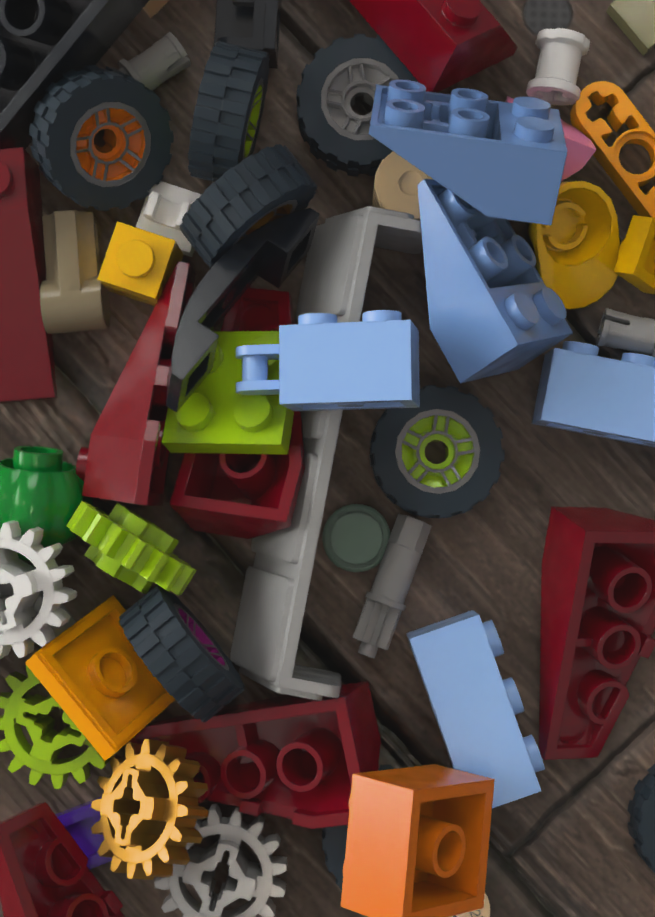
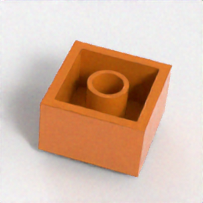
[341,764,495,917]

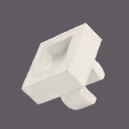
[136,181,202,257]

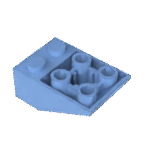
[369,80,567,226]
[417,179,573,384]

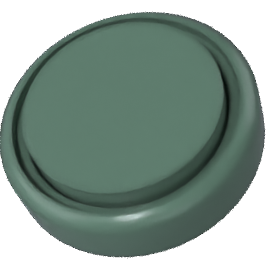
[322,504,391,572]

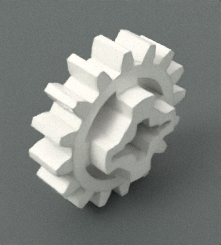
[0,520,77,659]

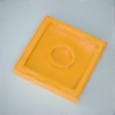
[25,595,175,761]

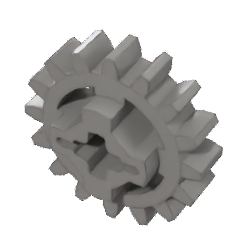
[154,803,288,917]

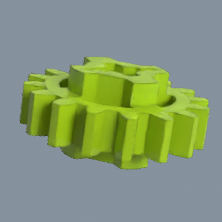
[66,501,197,596]
[0,664,110,789]

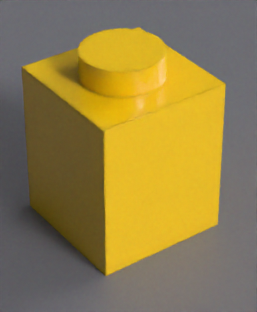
[97,221,184,306]

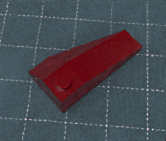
[169,288,305,539]
[0,802,125,917]

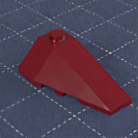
[349,0,518,93]
[0,147,57,403]
[76,261,196,506]
[539,506,655,760]
[127,681,381,829]

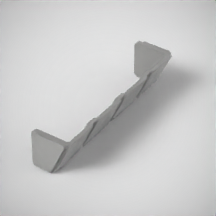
[230,206,423,701]

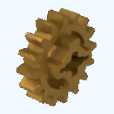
[91,739,209,880]

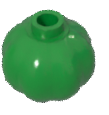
[0,446,94,560]

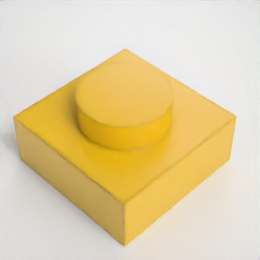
[613,215,655,294]

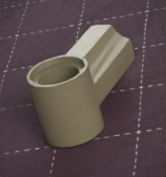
[40,210,110,334]

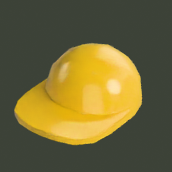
[528,181,620,309]

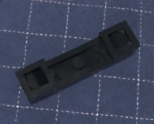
[166,208,320,412]

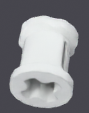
[526,28,590,106]

